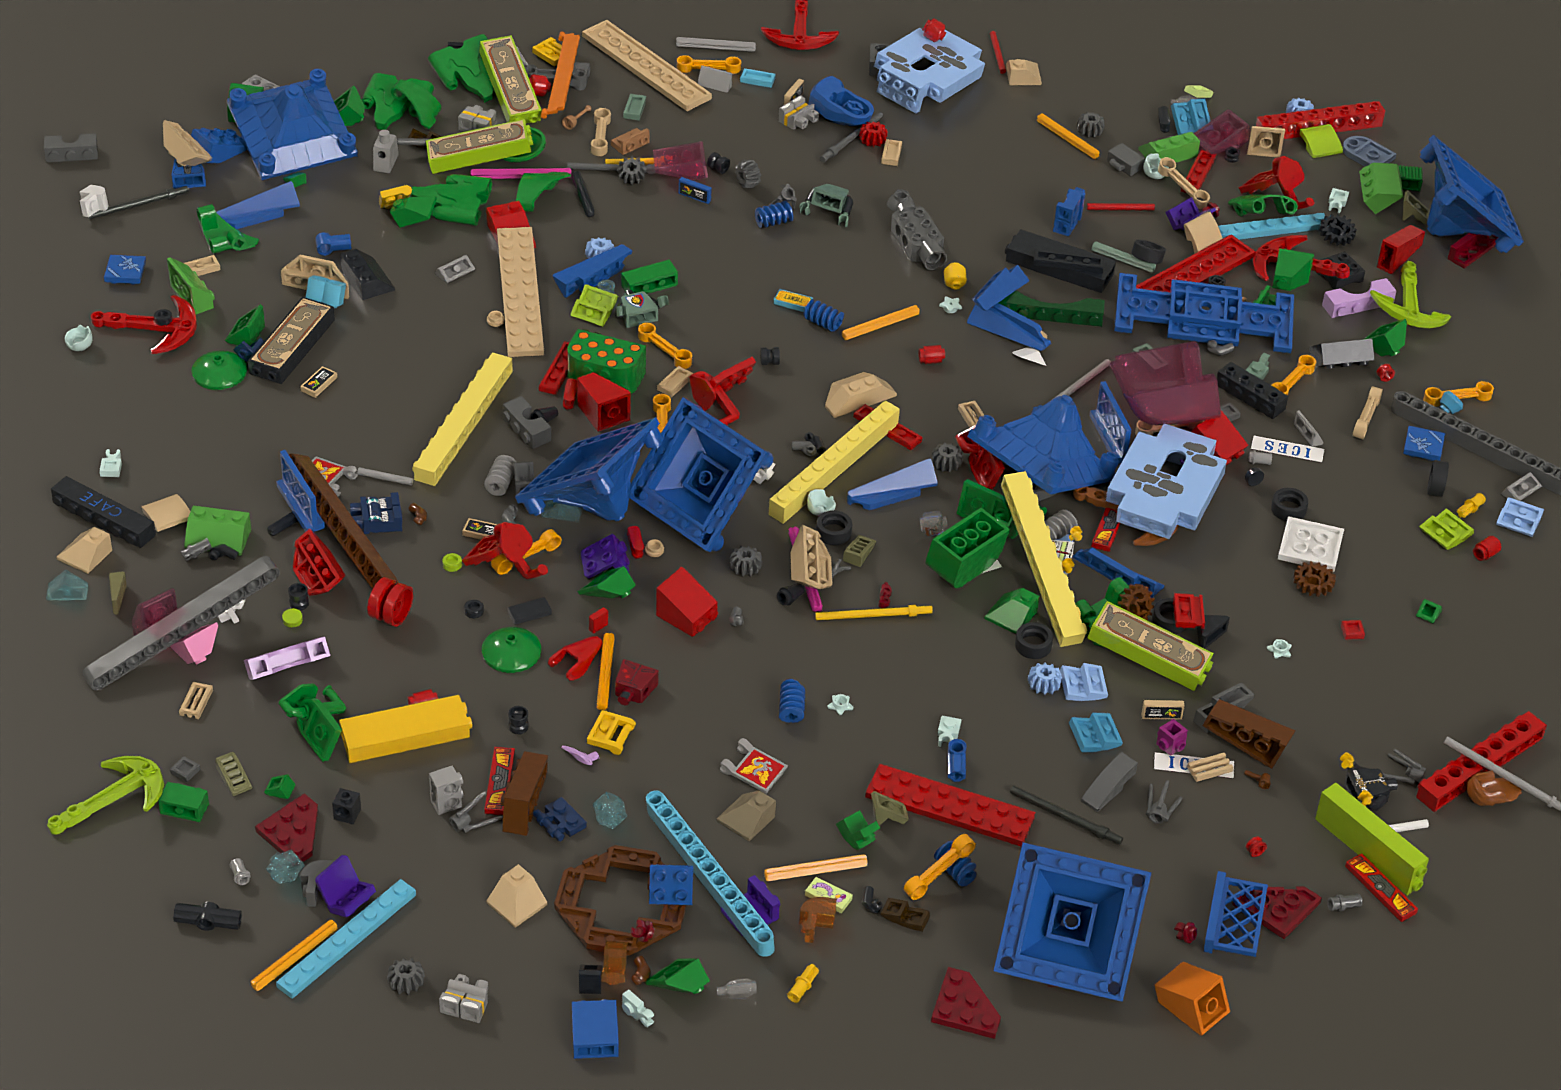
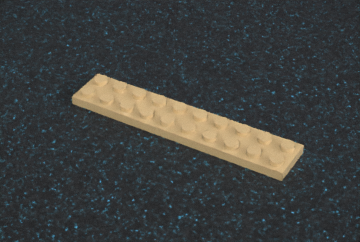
[582,20,712,111]
[497,227,544,357]

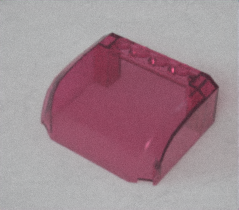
[1110,341,1221,425]

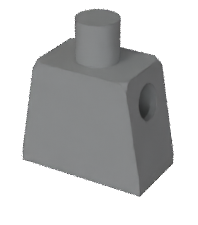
[373,130,399,173]

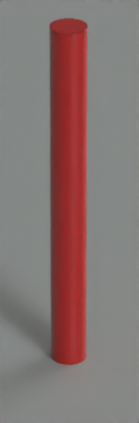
[990,31,1006,74]
[1087,203,1155,210]

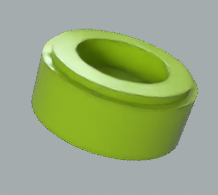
[442,553,462,572]
[282,608,303,627]

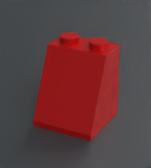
[577,372,631,432]
[1191,411,1249,466]
[656,567,718,637]

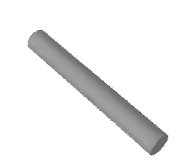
[357,467,414,486]

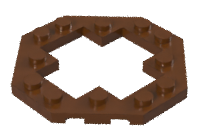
[554,845,687,956]

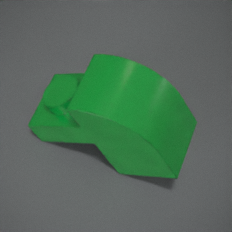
[836,810,880,850]

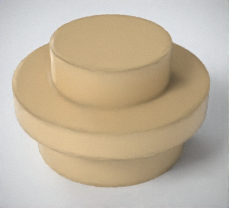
[487,311,505,327]
[645,539,664,557]

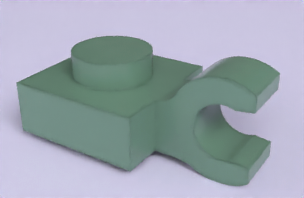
[1246,353,1270,380]

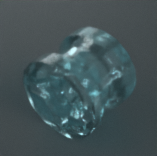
[598,280,615,294]

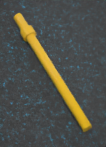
[815,605,932,620]

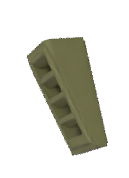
[843,535,876,567]
[109,572,127,614]
[215,752,252,796]

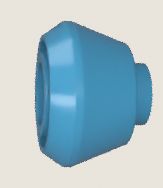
[1440,391,1463,414]

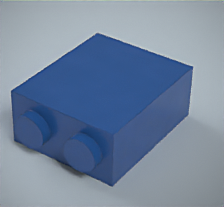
[572,999,619,1059]

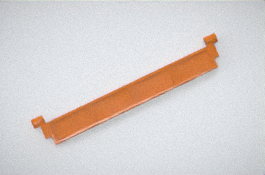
[540,32,580,119]

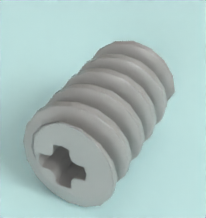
[484,455,517,496]
[1044,509,1078,540]

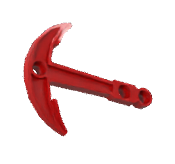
[761,0,839,50]
[1253,235,1350,281]
[91,295,197,354]

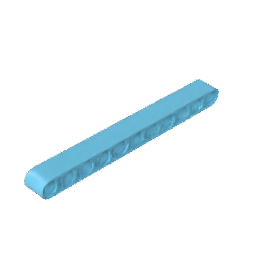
[646,791,775,957]

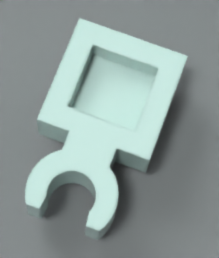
[1328,188,1349,213]
[100,449,122,477]
[938,716,962,747]
[622,990,654,1028]

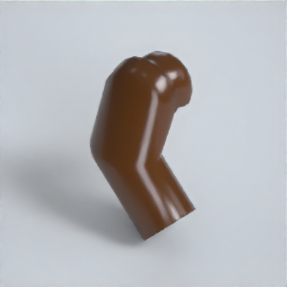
[409,503,427,525]
[632,956,651,985]

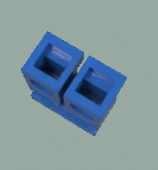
[1053,187,1085,236]

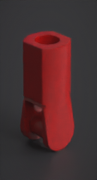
[563,379,577,409]
[627,526,644,559]

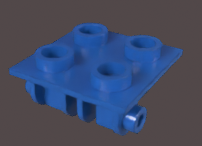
[649,865,693,905]

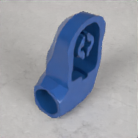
[808,76,874,126]

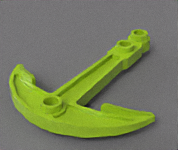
[1370,261,1451,328]
[47,756,164,835]

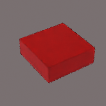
[589,607,608,634]
[1341,620,1365,640]

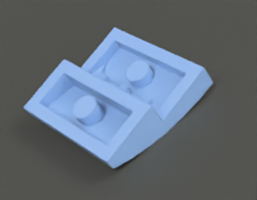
[1496,497,1544,537]
[1059,663,1108,701]

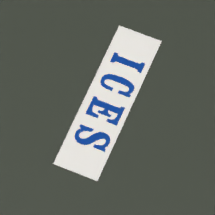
[1251,436,1324,462]
[1154,752,1234,778]

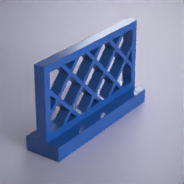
[1090,381,1132,464]
[276,450,325,532]
[1204,871,1268,957]

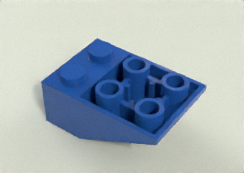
[191,128,248,163]

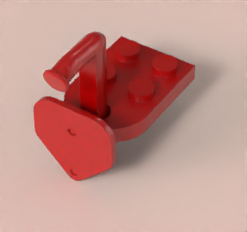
[1239,156,1314,210]
[689,357,756,425]
[955,425,1005,490]
[462,522,548,579]

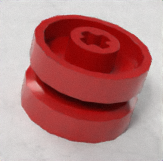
[367,577,414,627]

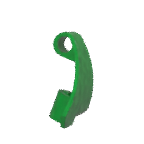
[391,80,442,129]
[516,172,571,212]
[1228,195,1298,217]
[196,204,259,254]
[1075,577,1129,648]

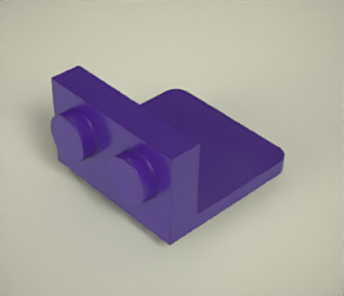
[1165,197,1216,230]
[581,534,630,579]
[315,855,376,917]
[721,875,780,936]

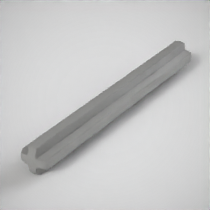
[676,37,756,52]

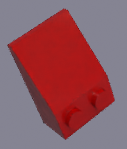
[486,201,536,248]

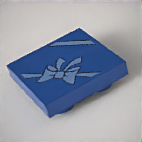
[104,255,146,284]
[1403,426,1445,461]

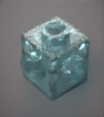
[593,792,627,829]
[266,850,305,884]

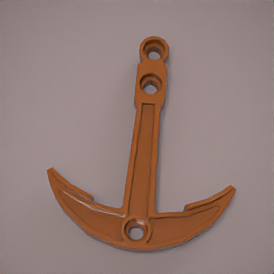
[1073,486,1179,546]

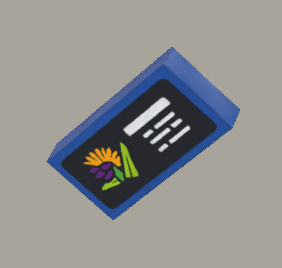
[679,177,712,204]

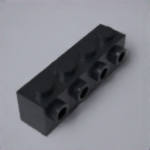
[1215,362,1288,419]

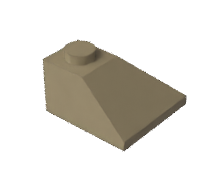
[717,791,776,841]

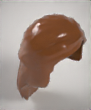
[1467,771,1522,806]

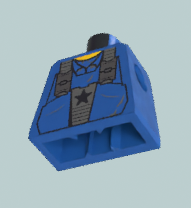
[172,159,206,189]

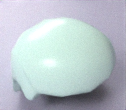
[1143,153,1169,180]
[64,325,93,351]
[807,489,836,516]

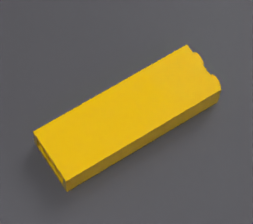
[339,695,472,763]

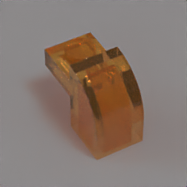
[799,897,837,943]
[602,941,628,985]

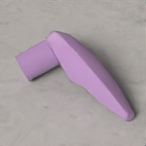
[561,745,599,765]

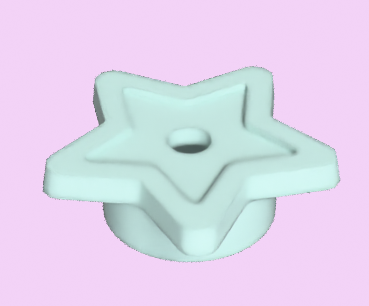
[939,297,962,313]
[1267,639,1292,659]
[827,694,854,715]

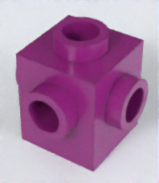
[1156,719,1188,756]

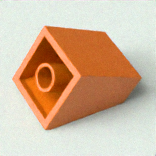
[1154,962,1230,1035]

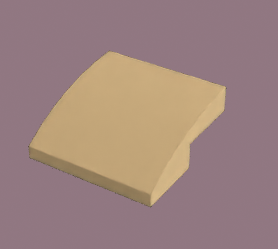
[1184,212,1222,254]
[142,494,191,532]

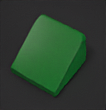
[283,172,307,188]
[1416,599,1442,624]
[264,774,295,799]

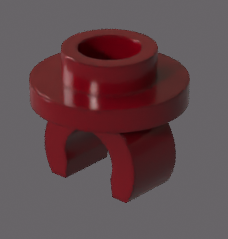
[1202,202,1220,217]
[631,920,654,942]
[1174,922,1197,944]

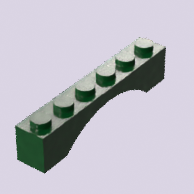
[998,290,1105,327]

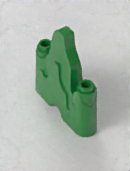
[428,34,494,103]
[362,73,434,130]
[410,174,492,226]

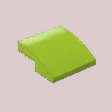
[1300,124,1343,158]
[570,284,619,327]
[1419,508,1474,550]

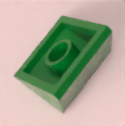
[225,304,265,346]

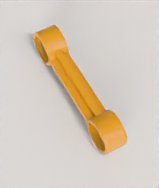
[676,55,741,74]
[638,323,692,369]
[1271,355,1316,395]
[1423,381,1494,407]
[653,394,671,433]
[491,529,562,575]
[903,834,976,900]

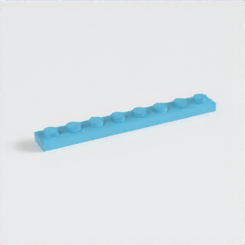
[1218,213,1329,240]
[276,879,416,999]

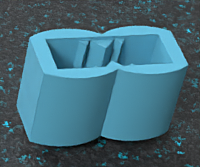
[306,275,346,308]

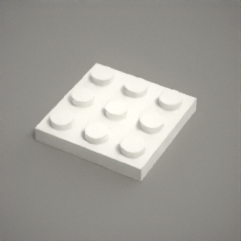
[1278,516,1344,572]

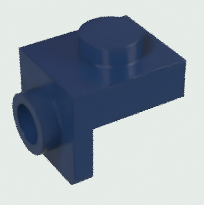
[233,337,264,362]

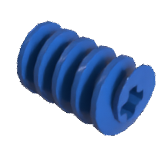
[755,201,794,228]
[804,299,844,331]
[779,679,805,723]
[934,840,977,887]

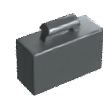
[1107,143,1145,176]

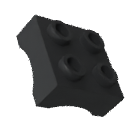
[1317,251,1365,290]

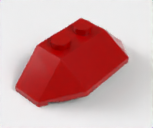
[293,528,345,596]

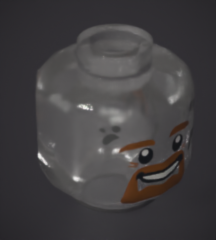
[919,510,948,537]

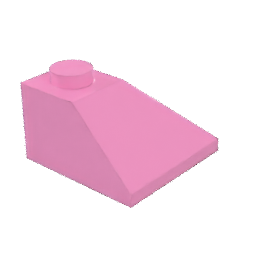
[170,622,218,665]

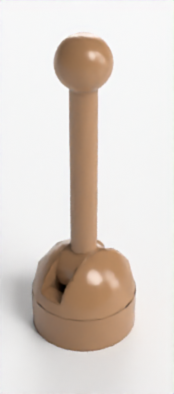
[562,105,591,130]

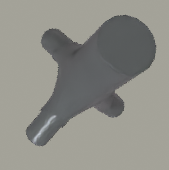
[832,559,851,578]

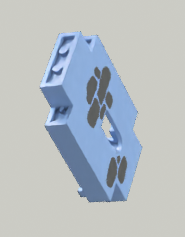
[874,28,985,114]
[1106,424,1227,539]

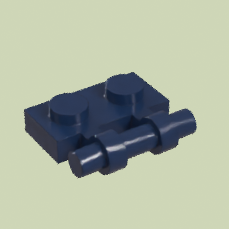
[533,797,587,841]

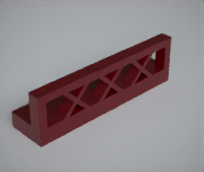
[1448,233,1499,269]

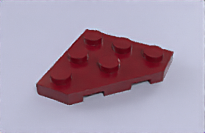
[255,793,318,867]
[1232,886,1322,939]
[931,967,1001,1039]

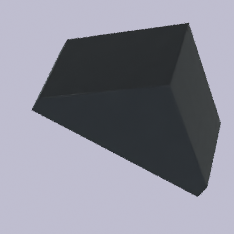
[1197,615,1230,649]
[579,964,603,994]

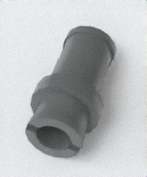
[181,538,212,562]
[1327,894,1362,912]

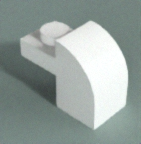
[80,185,109,217]

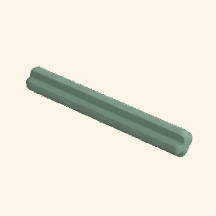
[1091,241,1156,273]

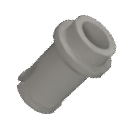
[1248,450,1272,465]
[229,858,251,885]

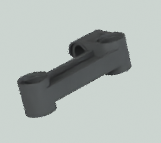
[524,62,590,90]

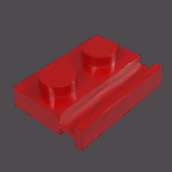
[1173,593,1205,629]

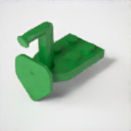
[956,479,1047,539]
[278,683,346,761]

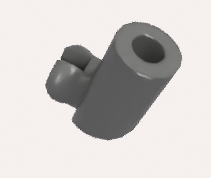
[1207,340,1234,356]
[792,441,817,456]
[502,504,518,524]
[729,607,744,627]

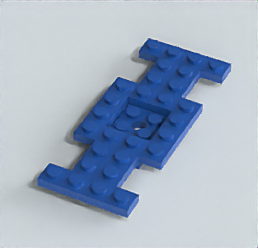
[1114,273,1294,353]

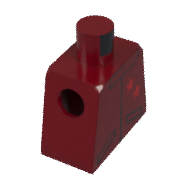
[615,659,659,706]

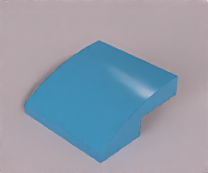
[1171,99,1213,135]
[1069,713,1123,752]

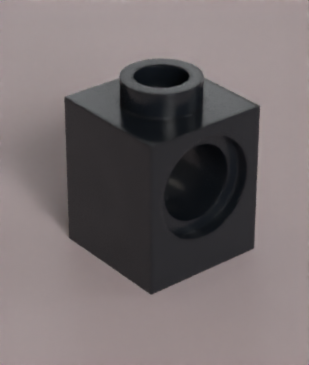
[332,788,361,824]

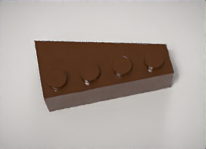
[1202,699,1296,769]
[501,751,548,836]

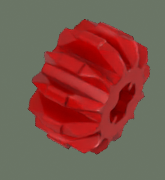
[859,121,888,147]

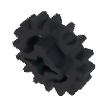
[1319,214,1357,246]

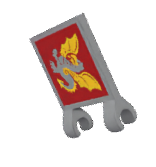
[312,456,358,496]
[720,738,788,794]

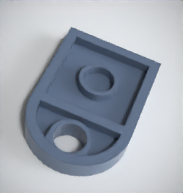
[1343,136,1396,167]

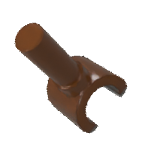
[1244,770,1271,790]

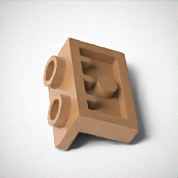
[611,128,649,155]

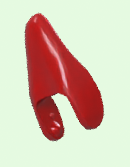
[548,636,603,681]

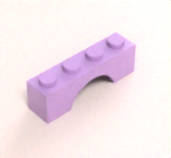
[1322,278,1396,318]
[244,637,330,680]

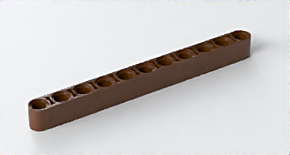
[288,453,399,589]

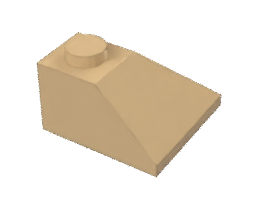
[1005,59,1042,85]
[1247,126,1285,157]
[57,527,112,574]
[487,864,547,928]

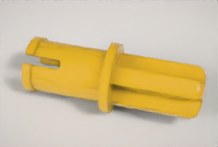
[1457,493,1486,518]
[787,964,819,1003]

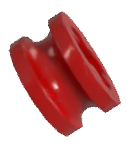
[1377,364,1395,382]
[1245,836,1267,857]

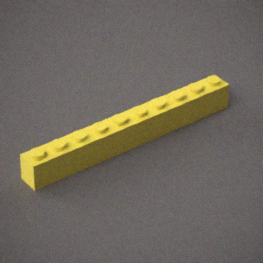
[412,352,513,486]
[769,400,900,524]
[1001,471,1087,647]

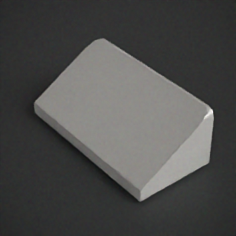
[698,65,732,92]
[435,255,475,284]
[1294,410,1323,447]
[1501,472,1542,501]

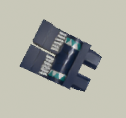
[350,492,402,534]

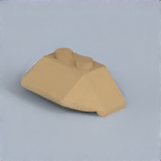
[163,120,212,166]
[281,254,349,299]
[825,372,897,418]
[790,525,832,589]

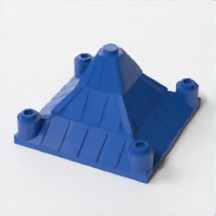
[227,69,358,180]
[1420,135,1524,253]
[967,395,1119,494]
[629,397,773,552]
[515,417,663,522]
[994,842,1151,1002]

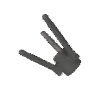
[768,184,797,209]
[1383,749,1426,785]
[1146,780,1183,824]
[449,791,503,833]

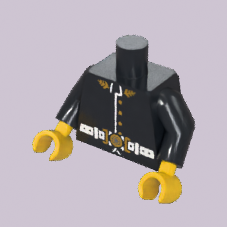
[1339,752,1398,811]

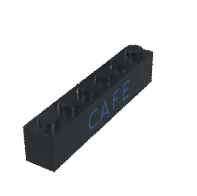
[51,476,156,548]

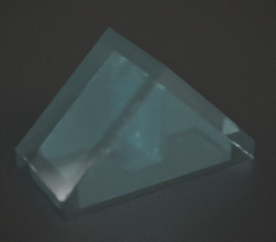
[542,500,583,523]
[46,570,89,600]

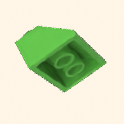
[1138,132,1200,162]
[1359,162,1404,214]
[167,257,215,314]
[184,506,251,556]

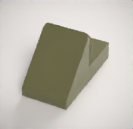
[1403,190,1430,225]
[871,791,909,826]

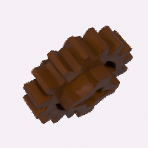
[1293,561,1336,597]
[1118,583,1155,621]

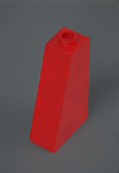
[1377,225,1425,274]

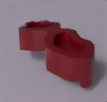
[878,582,892,609]

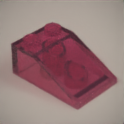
[1194,109,1251,154]
[653,141,708,180]
[132,588,177,636]

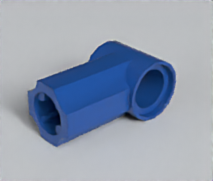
[315,232,351,256]
[947,739,967,782]

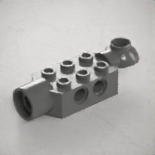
[887,189,947,271]

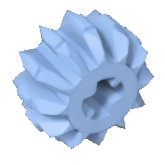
[1286,97,1314,113]
[585,237,614,259]
[1028,662,1062,695]

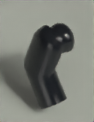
[804,432,826,454]
[209,544,239,561]
[862,886,883,913]

